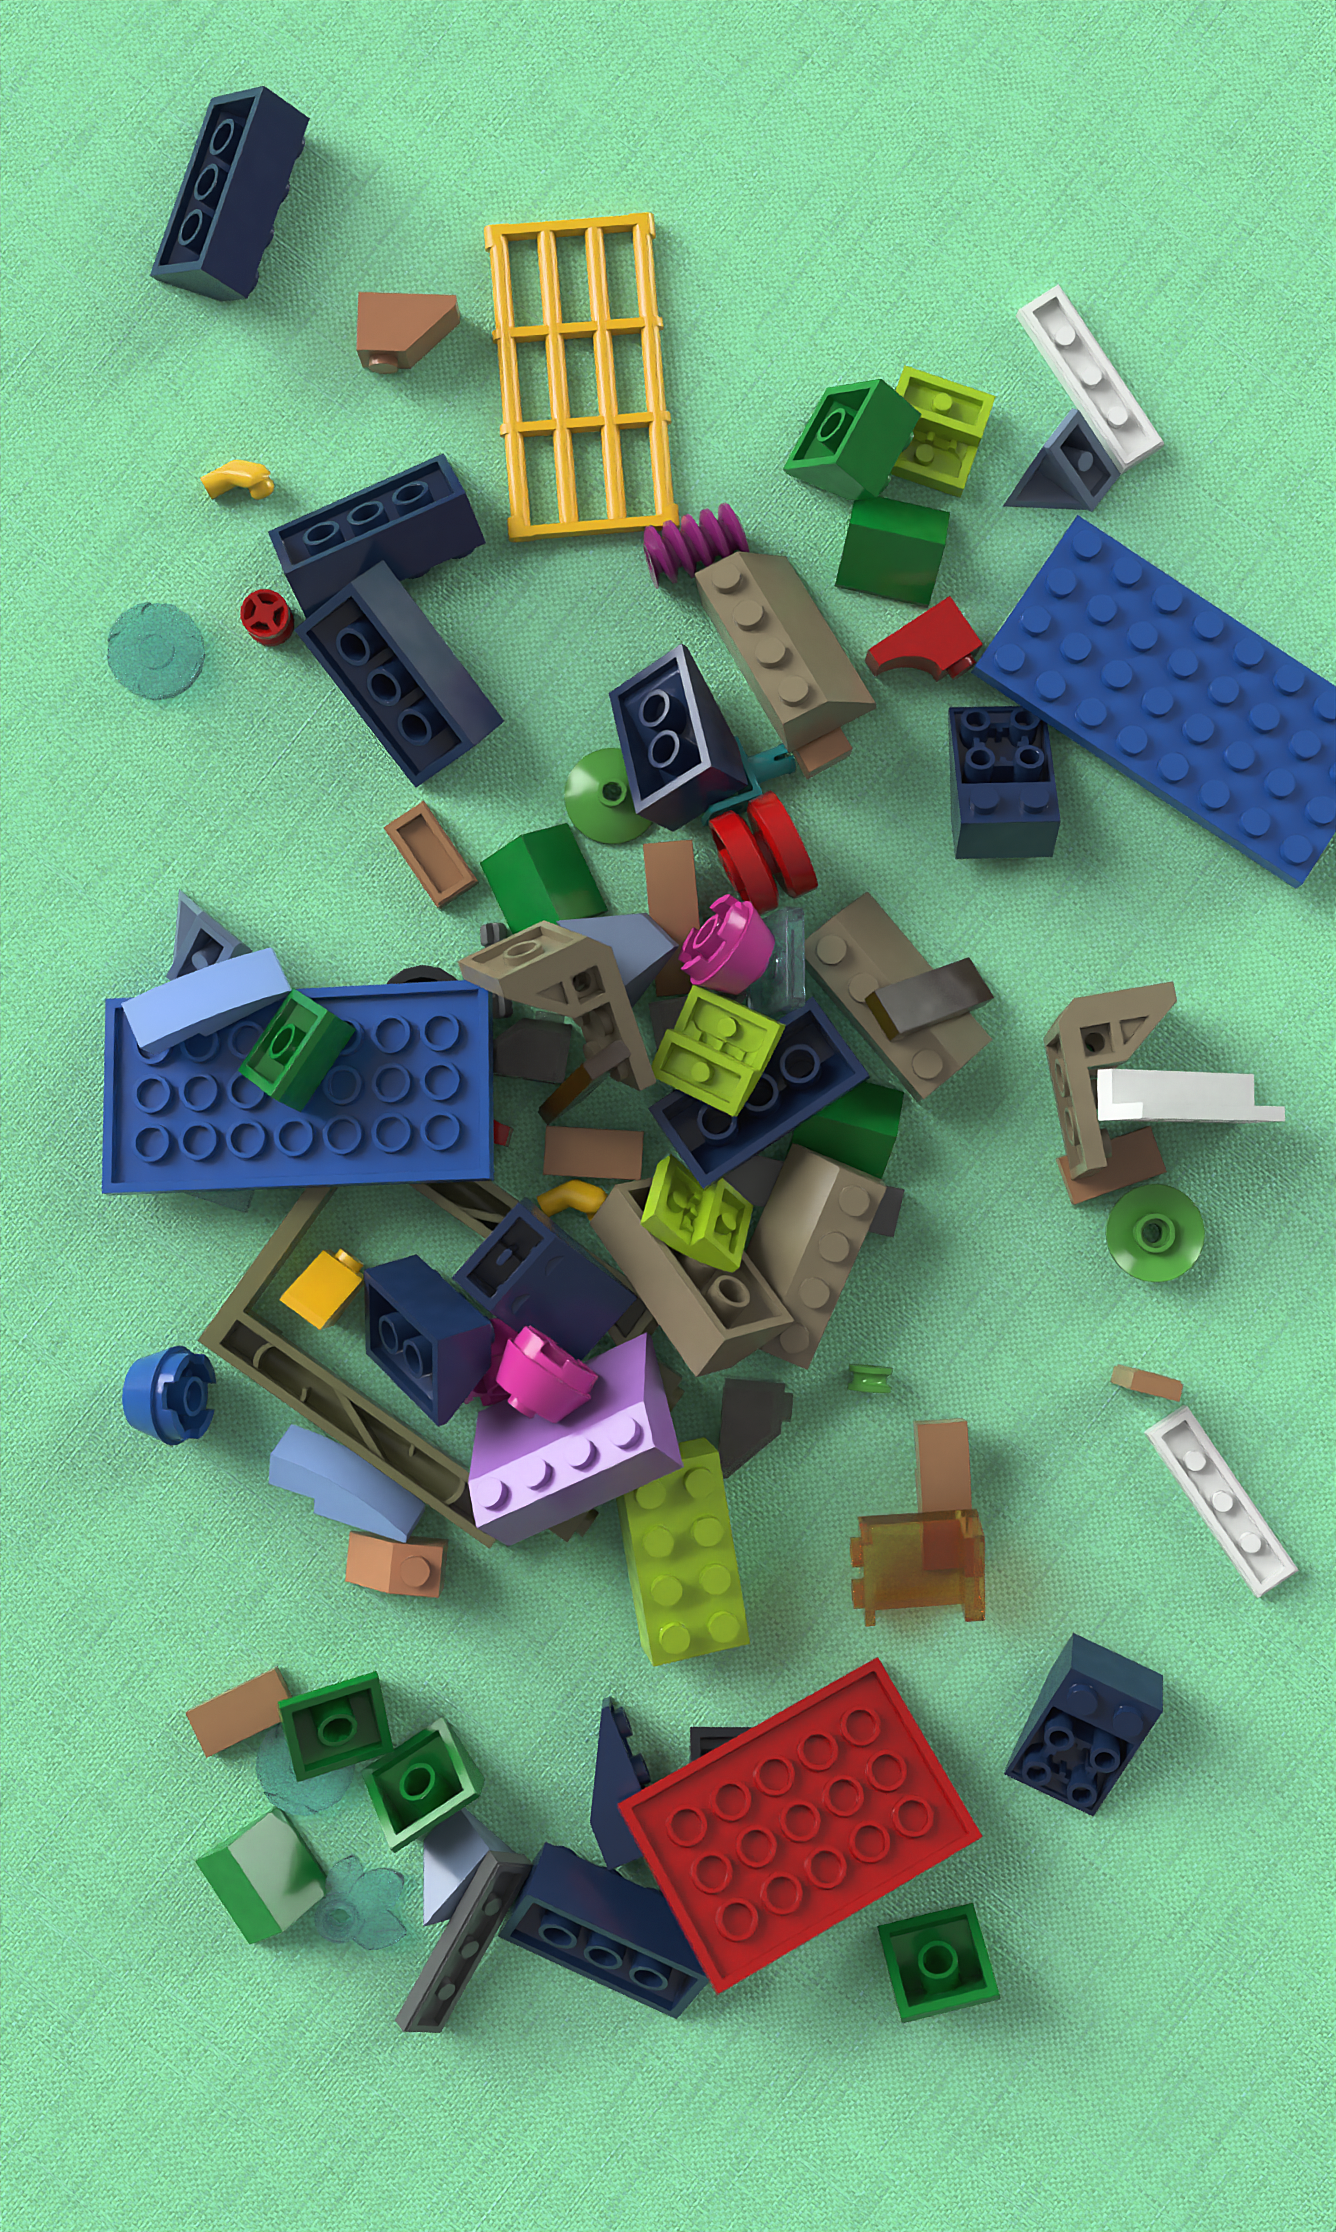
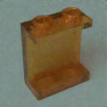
[849,1509,985,1627]

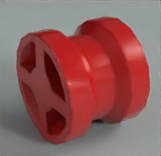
[240,589,295,646]

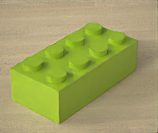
[616,1437,750,1667]

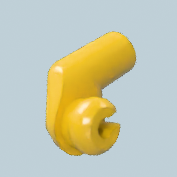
[200,460,275,500]
[536,1179,608,1221]

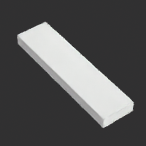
[1016,284,1165,474]
[1144,1405,1299,1598]

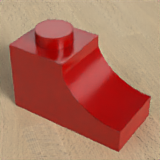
[864,596,983,682]

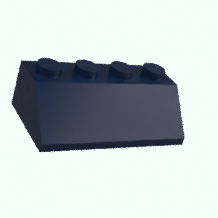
[150,86,310,302]
[268,453,486,619]
[294,560,504,788]
[648,997,870,1190]
[498,1842,709,2019]

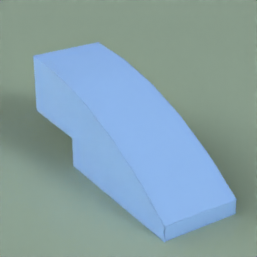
[122,947,292,1055]
[269,1424,425,1543]

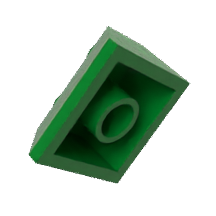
[782,379,922,501]

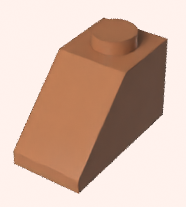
[356,292,460,374]
[345,1531,448,1598]

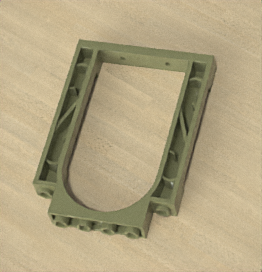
[197,1181,685,1549]

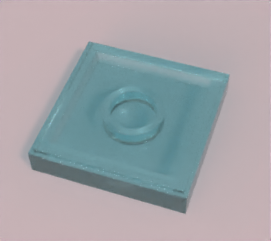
[746,906,805,1019]

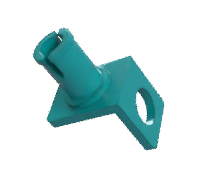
[701,736,796,827]

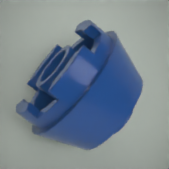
[122,1346,216,1446]

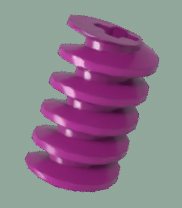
[643,503,750,589]

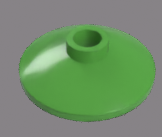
[564,748,653,845]
[1105,1184,1205,1282]

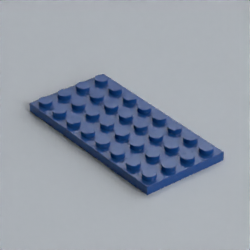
[971,515,1336,889]
[102,980,494,1196]

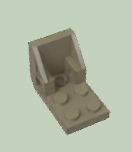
[457,920,657,1091]
[1043,981,1177,1180]

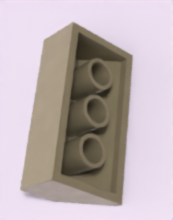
[694,551,877,753]
[793,891,992,1102]
[745,1142,887,1370]
[589,1177,795,1377]

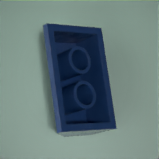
[364,1254,495,1426]

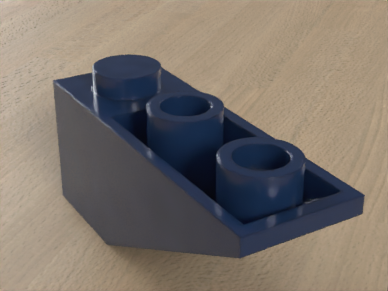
[590,1696,651,1871]

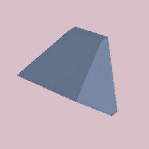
[1003,408,1121,512]
[166,889,253,981]
[556,913,679,1008]
[423,1808,516,1927]

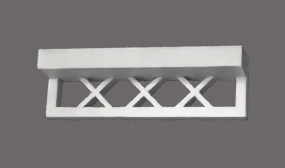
[1097,1069,1285,1124]

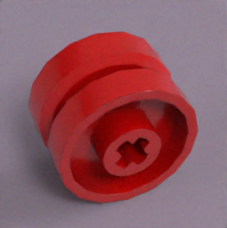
[708,790,818,916]

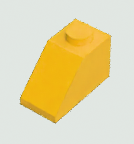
[279,1248,364,1330]

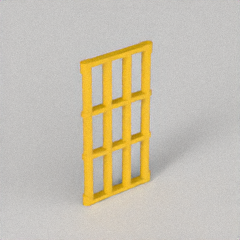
[484,212,680,542]

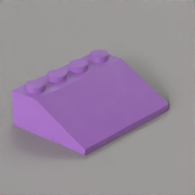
[468,1332,683,1546]

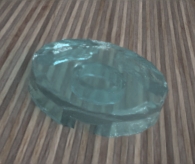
[106,602,206,701]
[255,1722,356,1816]

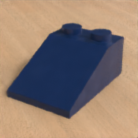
[609,644,748,832]

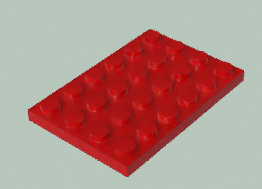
[617,1657,983,1995]

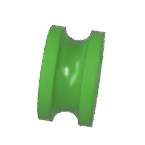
[847,1364,893,1393]

